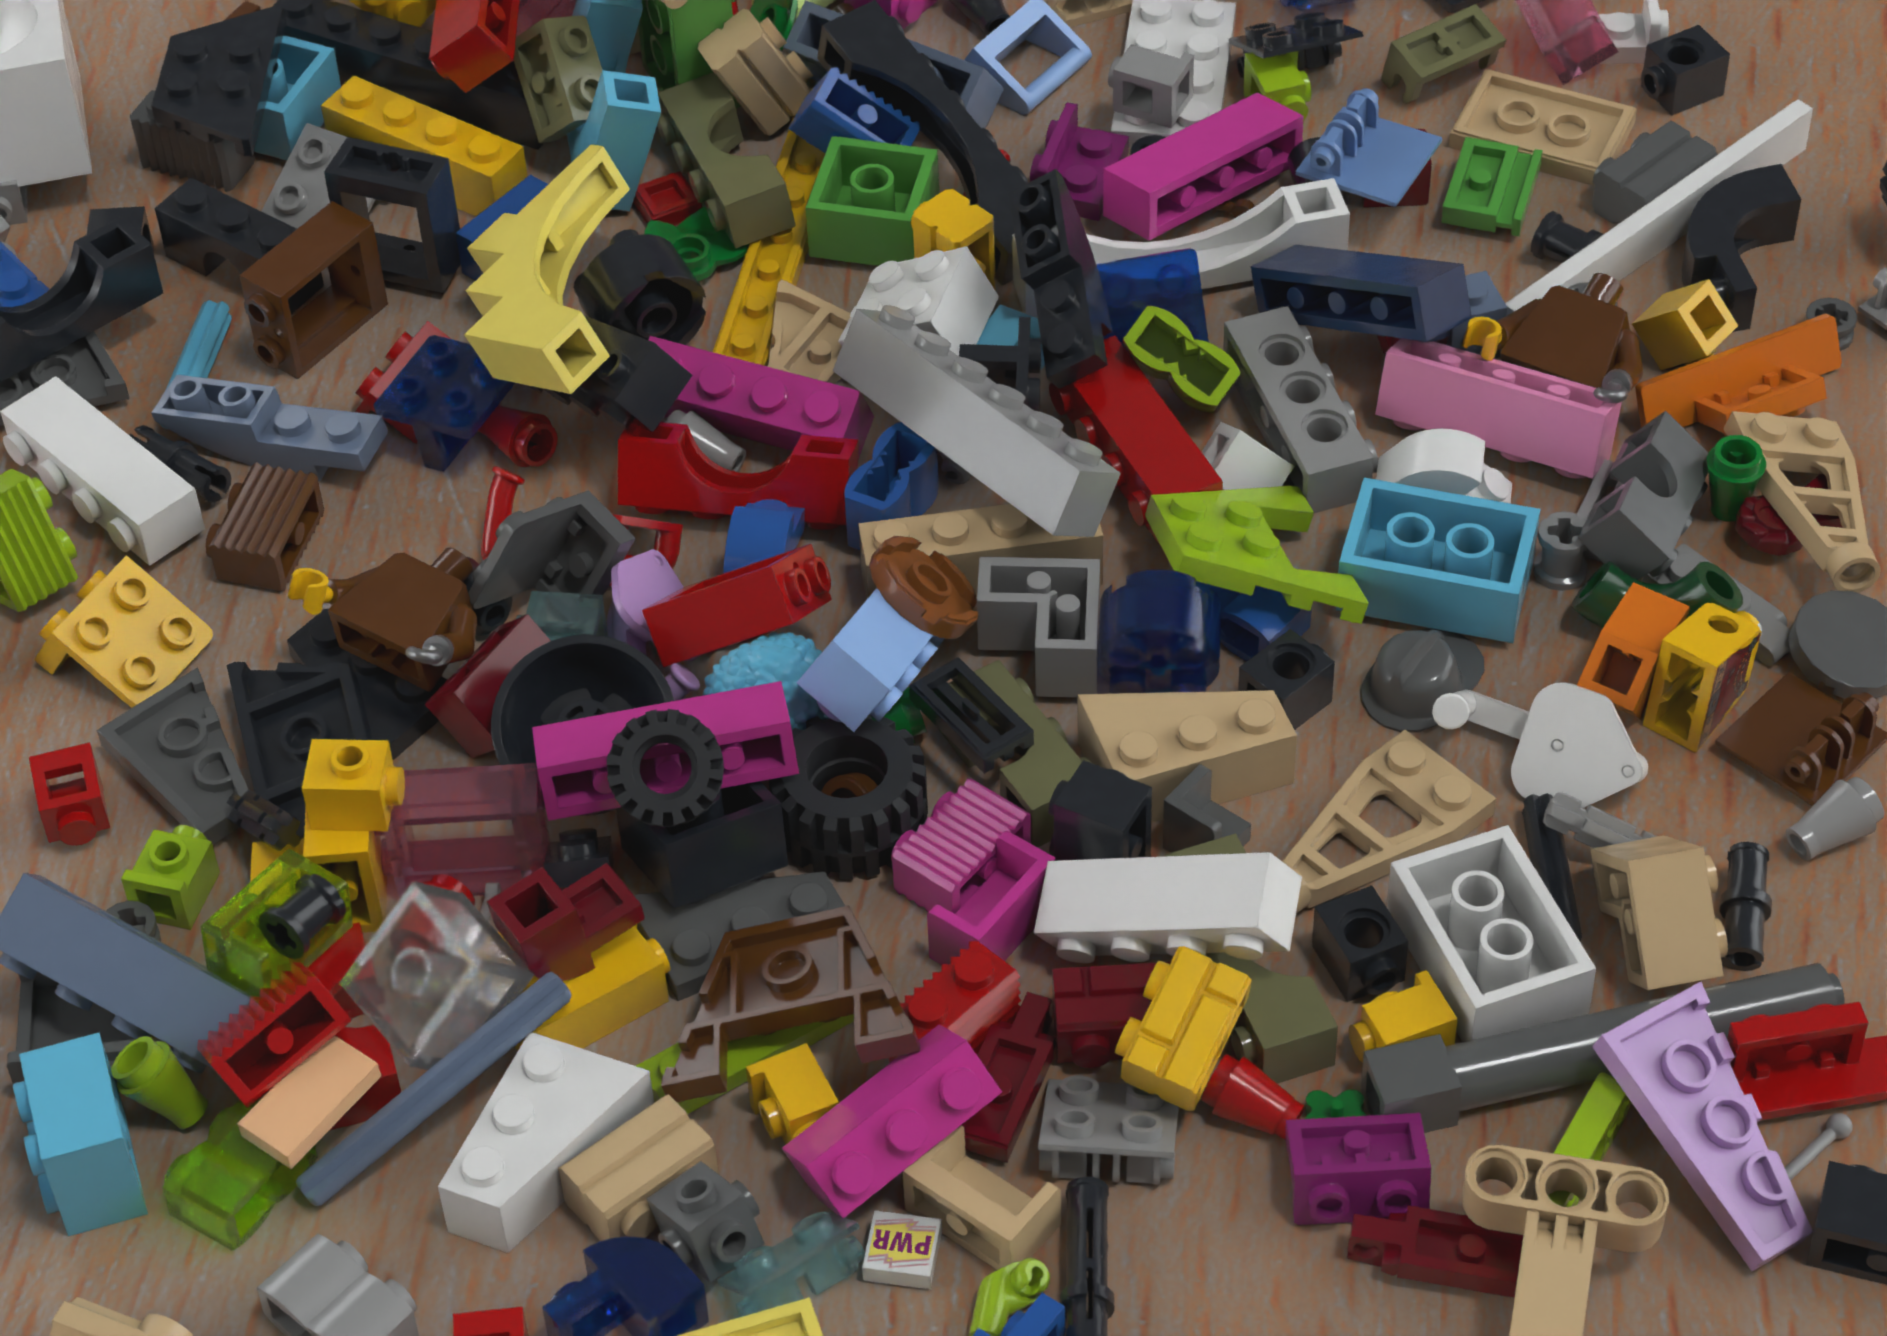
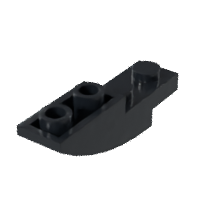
[1008,169,1112,389]

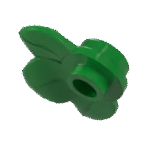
[644,207,750,282]

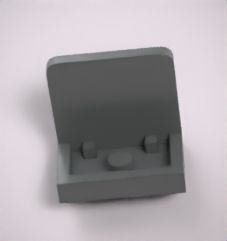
[468,490,636,628]

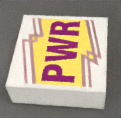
[862,1210,942,1290]

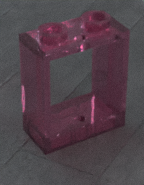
[374,763,551,901]

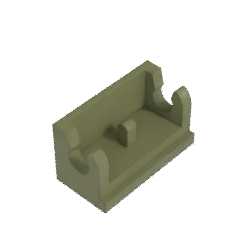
[1381,4,1506,104]

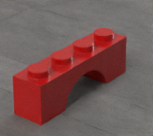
[618,422,859,530]

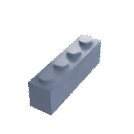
[0,873,260,1074]

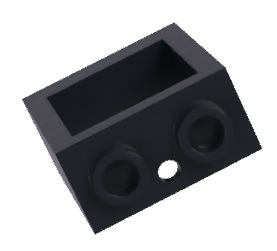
[324,137,461,293]

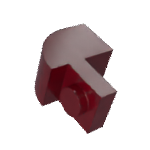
[486,863,645,981]

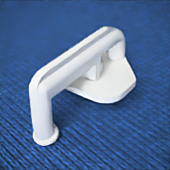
[1432,682,1648,808]

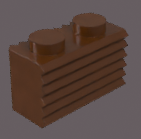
[206,462,324,591]

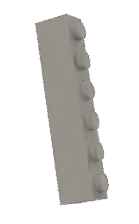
[833,305,1121,537]

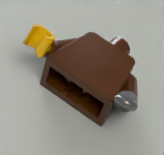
[1462,273,1643,403]
[287,547,477,692]

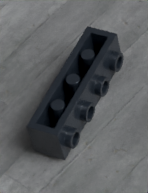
[527,316,693,432]

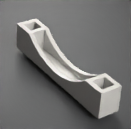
[1012,178,1350,318]

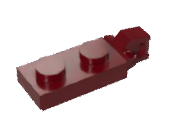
[962,992,1056,1163]
[1347,1205,1524,1298]

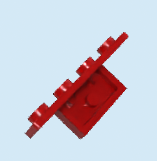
[1727,1002,1887,1120]

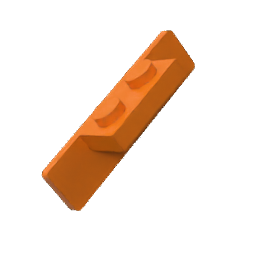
[1635,314,1842,436]

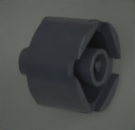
[573,229,706,345]

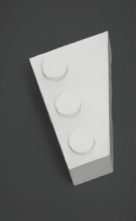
[438,1032,654,1253]

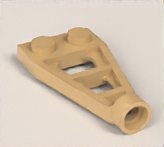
[1724,411,1881,593]
[1282,730,1497,914]

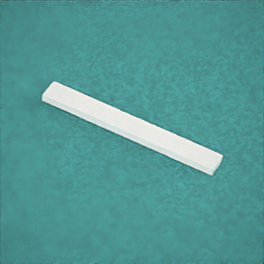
[1505,100,1813,315]

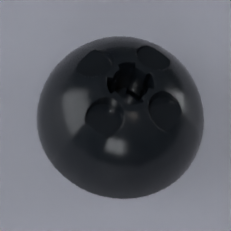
[491,634,674,816]

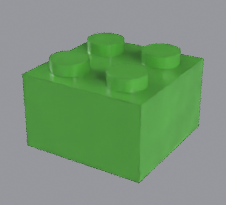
[805,136,939,266]

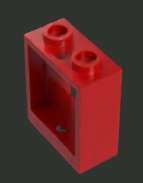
[642,543,832,667]

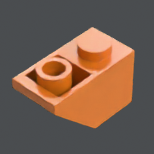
[1577,582,1691,719]

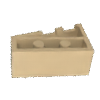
[1077,690,1297,823]

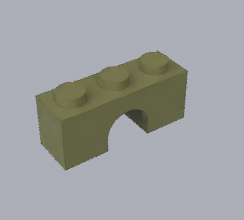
[938,660,1091,847]

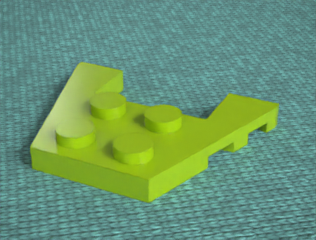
[1145,486,1369,624]

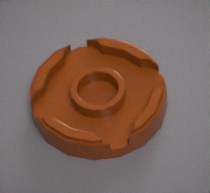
[869,536,979,639]

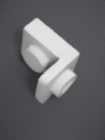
[1588,0,1669,64]

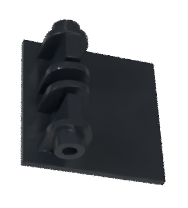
[1228,12,1363,78]

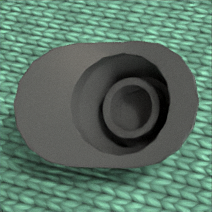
[1362,629,1484,732]

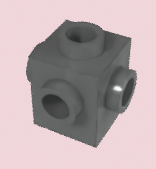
[646,1161,765,1283]

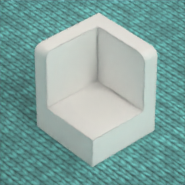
[1201,422,1294,490]

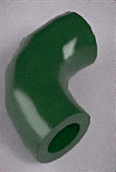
[1571,561,1743,628]

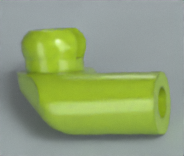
[969,1258,1050,1336]

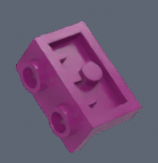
[1030,102,1129,221]
[1286,1113,1431,1225]

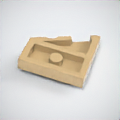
[768,279,851,384]

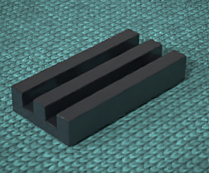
[909,657,1034,774]

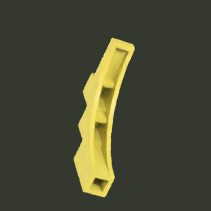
[464,145,630,394]

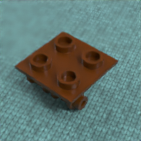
[1715,672,1887,806]

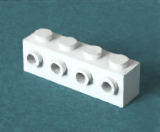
[0,376,205,566]
[1034,852,1302,963]

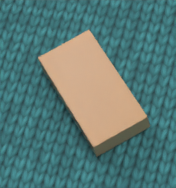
[237,1035,381,1169]

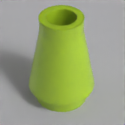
[111,1036,208,1129]

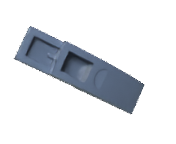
[151,375,388,481]

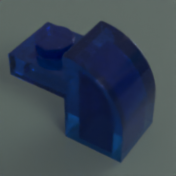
[542,1237,709,1336]

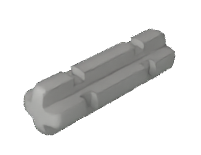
[1543,792,1657,848]

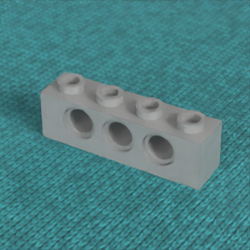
[1223,306,1378,513]

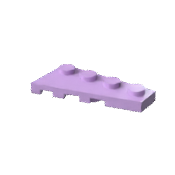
[1592,982,1813,1272]

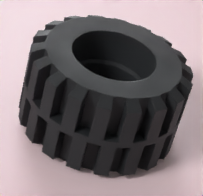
[769,714,928,879]

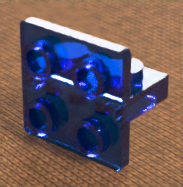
[1096,248,1209,344]
[373,335,515,472]

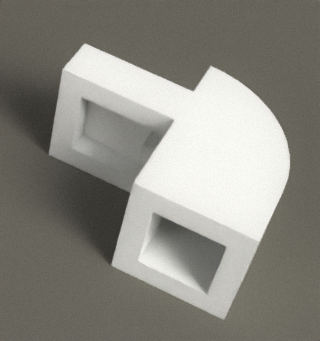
[1376,429,1512,503]

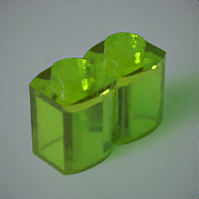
[162,1100,318,1251]

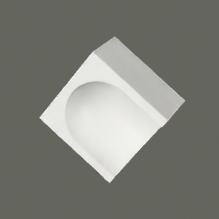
[0,0,92,187]

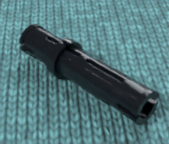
[1060,1177,1115,1336]

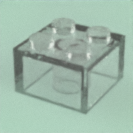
[339,881,535,1070]

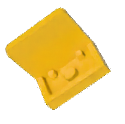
[34,555,213,708]

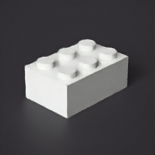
[1387,825,1596,1042]

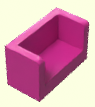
[927,830,1055,964]

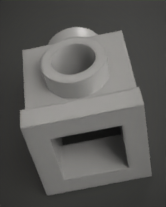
[1108,44,1194,128]

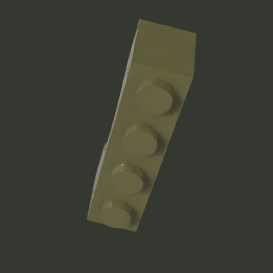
[657,72,796,249]
[1165,833,1338,1084]

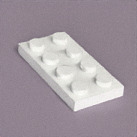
[1111,0,1236,148]

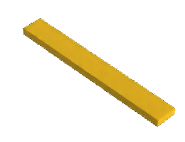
[713,89,825,367]

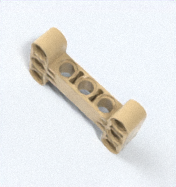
[1462,1145,1669,1336]

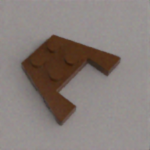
[661,906,920,1102]

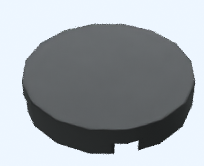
[1788,590,1887,698]

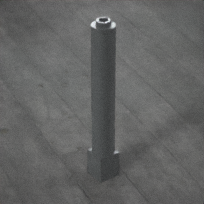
[1361,963,1845,1133]

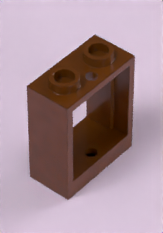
[239,201,388,379]

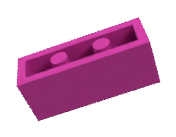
[782,1024,1002,1218]

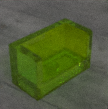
[201,848,353,997]

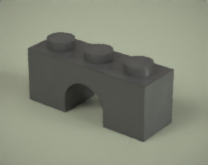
[1578,411,1708,580]

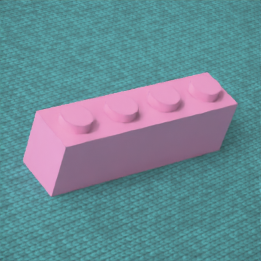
[1375,338,1622,479]

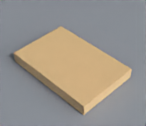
[1449,69,1637,186]

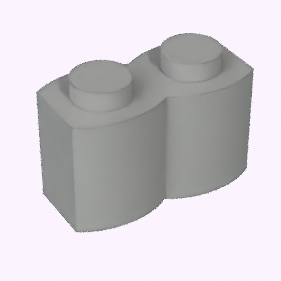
[257,1233,419,1336]

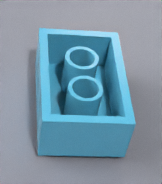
[1336,477,1541,643]

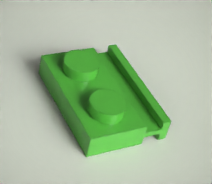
[1441,137,1543,237]

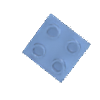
[1296,88,1442,207]

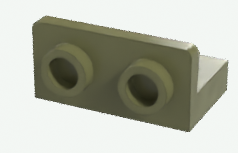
[514,15,602,143]

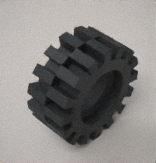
[606,709,724,827]

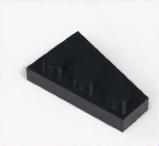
[287,609,447,760]

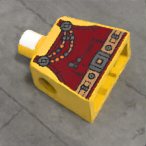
[1643,603,1762,753]

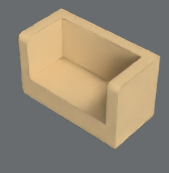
[903,1125,1061,1270]

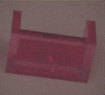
[1516,0,1619,85]

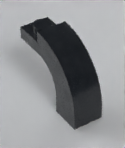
[1682,164,1801,332]

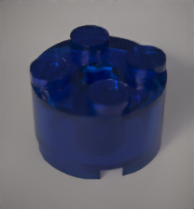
[1097,570,1221,694]

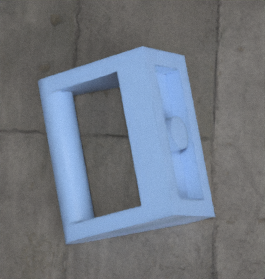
[964,0,1092,115]

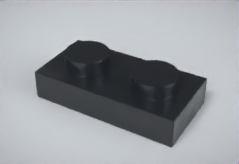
[544,828,614,888]

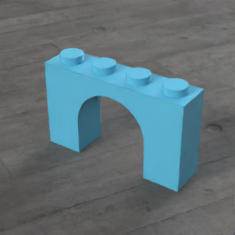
[567,0,661,211]

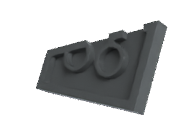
[634,871,845,1001]

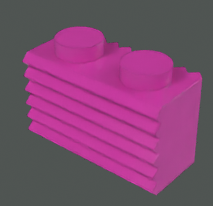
[891,778,1031,914]

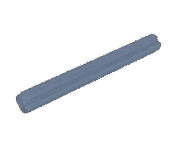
[296,972,572,1206]

